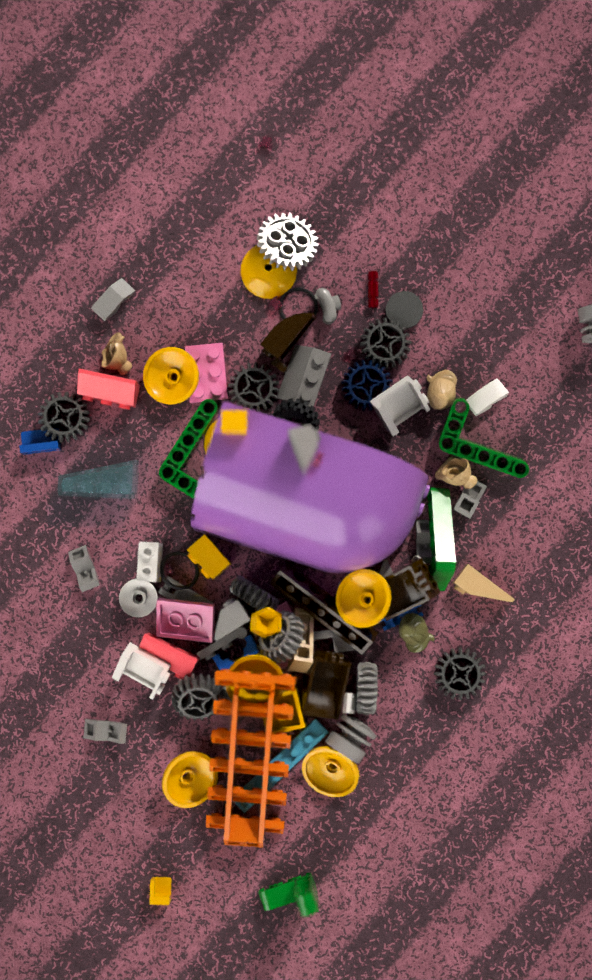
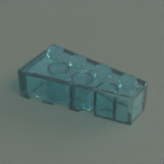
[57,460,139,500]

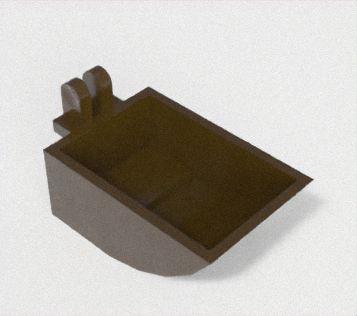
[260,313,316,373]
[384,558,440,621]
[301,650,351,720]

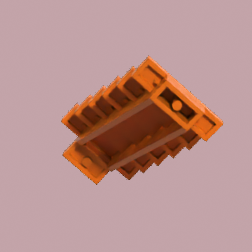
[206,669,296,848]

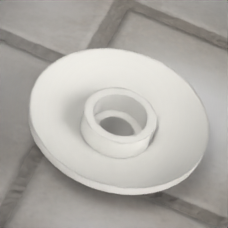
[119,579,158,617]

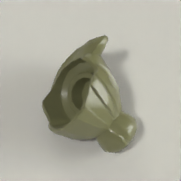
[399,613,435,653]

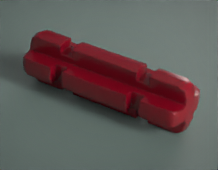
[368,271,379,308]

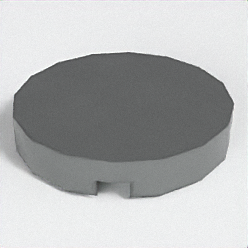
[385,291,424,329]

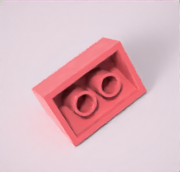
[77,369,140,410]
[139,632,200,680]

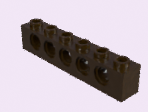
[270,562,379,655]

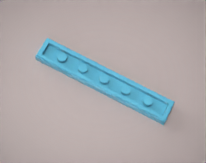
[234,718,329,813]

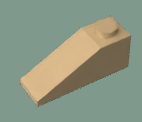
[452,564,515,602]
[288,608,314,673]

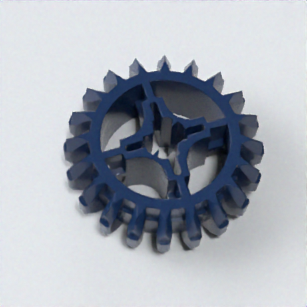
[341,360,393,411]

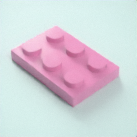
[185,343,228,403]
[156,598,215,643]

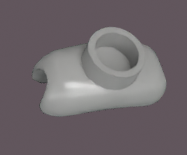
[315,288,341,325]

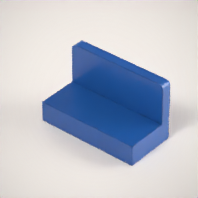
[19,428,61,455]

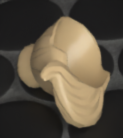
[101,332,132,375]
[427,370,457,410]
[435,456,477,489]

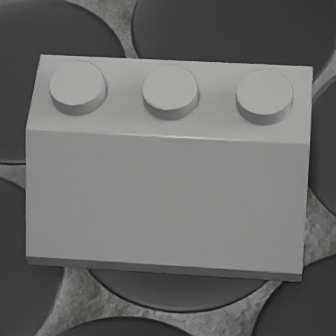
[277,345,331,407]
[214,598,251,641]

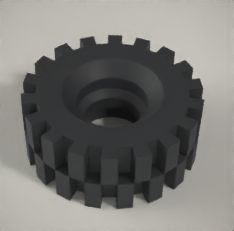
[272,398,320,430]

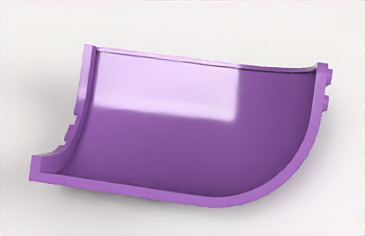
[191,401,430,574]

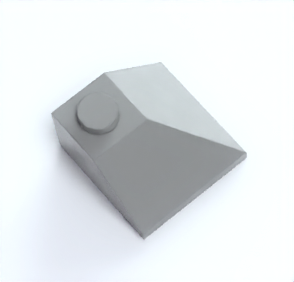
[288,425,321,475]

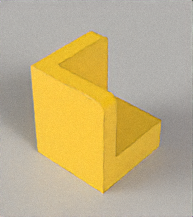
[221,410,248,435]
[250,607,282,638]
[150,877,172,905]

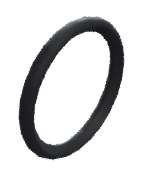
[278,287,318,319]
[160,551,199,590]

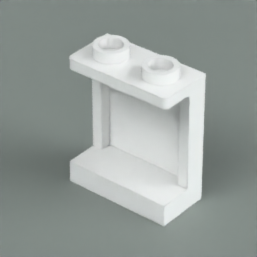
[370,375,430,437]
[137,542,163,582]
[112,642,171,700]

